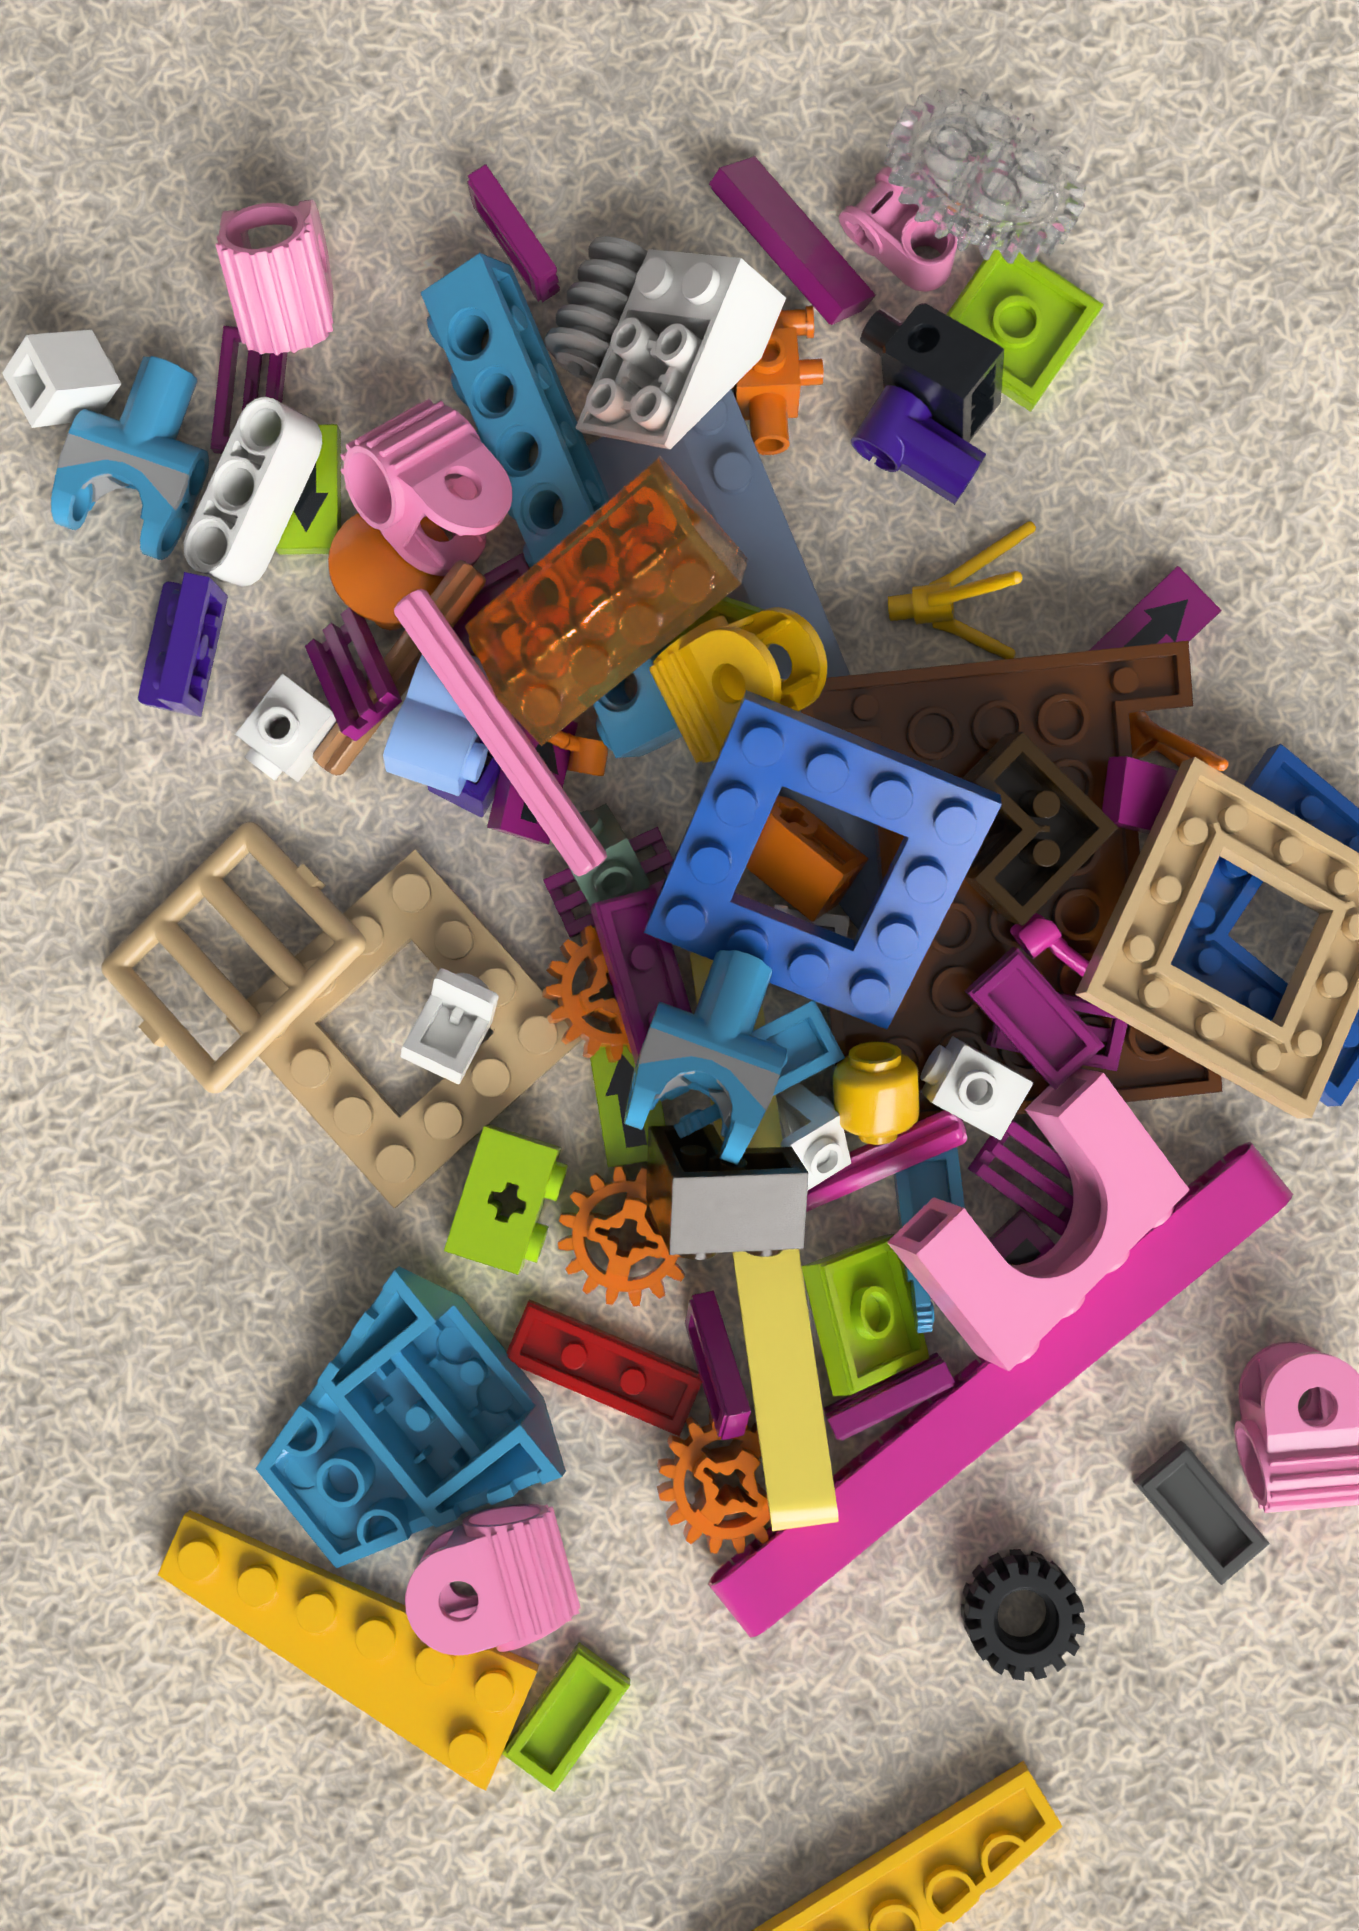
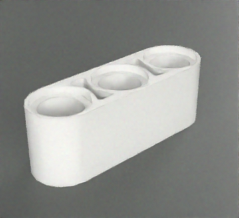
[184,397,322,587]

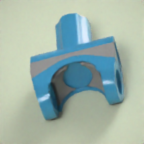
[51,356,209,560]
[624,950,787,1165]

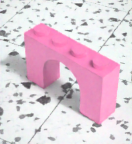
[887,1068,1190,1371]

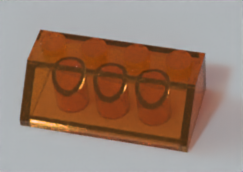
[465,456,749,746]

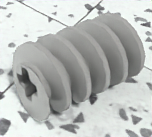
[545,236,648,385]

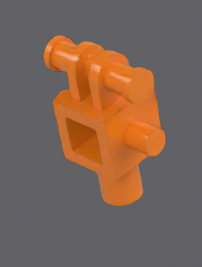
[731,305,823,455]

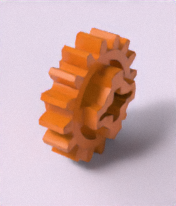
[542,925,679,1062]
[558,1165,685,1307]
[657,1412,770,1554]

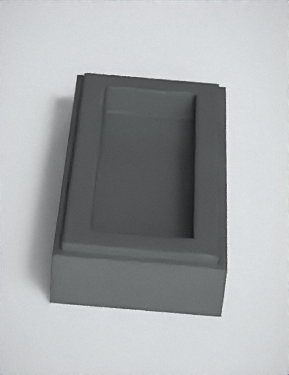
[1133,1441,1270,1585]

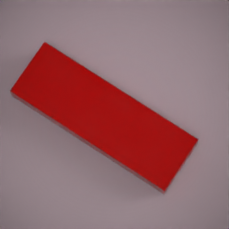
[506,1299,702,1437]

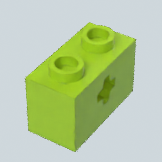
[444,1124,568,1275]

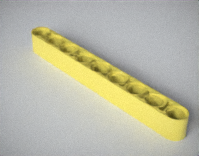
[689,952,839,1531]

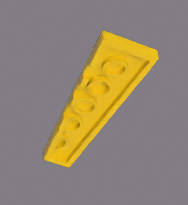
[157,1510,539,1791]
[751,1760,1063,1931]

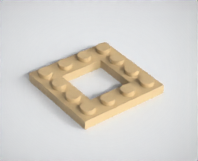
[1075,757,1359,1119]
[225,849,583,1208]

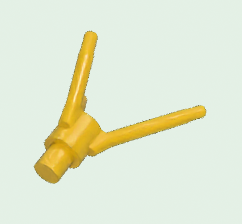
[888,521,1036,659]

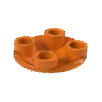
[328,513,449,630]

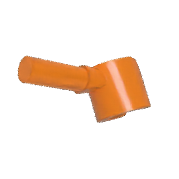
[527,718,608,776]

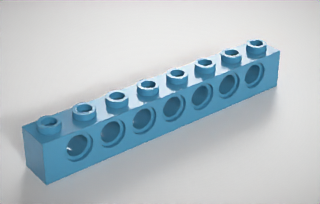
[420,253,682,758]

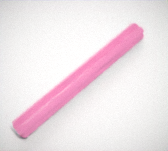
[394,589,607,876]

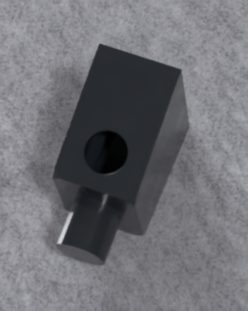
[860,303,1004,442]

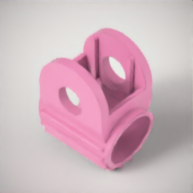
[215,199,334,355]
[341,399,512,576]
[1234,1342,1359,1513]
[405,1504,581,1655]

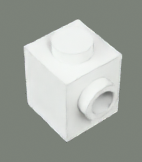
[2,329,121,428]
[235,674,336,782]
[921,1036,1033,1140]

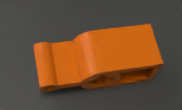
[746,796,869,922]

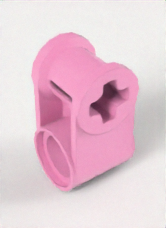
[839,167,959,292]

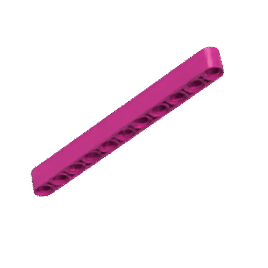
[708,1142,1293,1638]

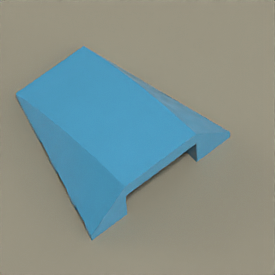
[255,1266,566,1569]

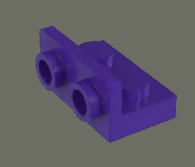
[138,572,228,717]

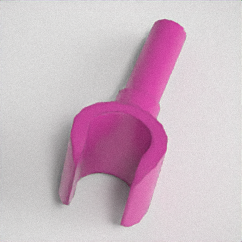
[1010,913,1089,977]

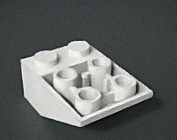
[576,249,786,449]

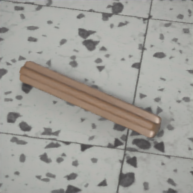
[313,560,486,776]

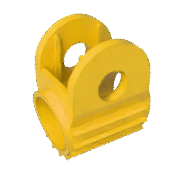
[649,607,827,763]

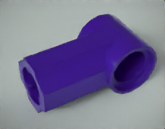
[851,385,986,505]

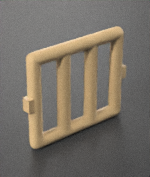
[101,822,366,1093]

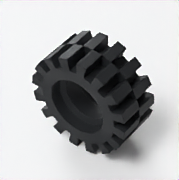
[961,1549,1085,1681]

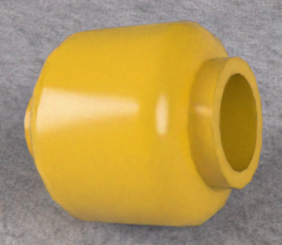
[833,1042,919,1145]

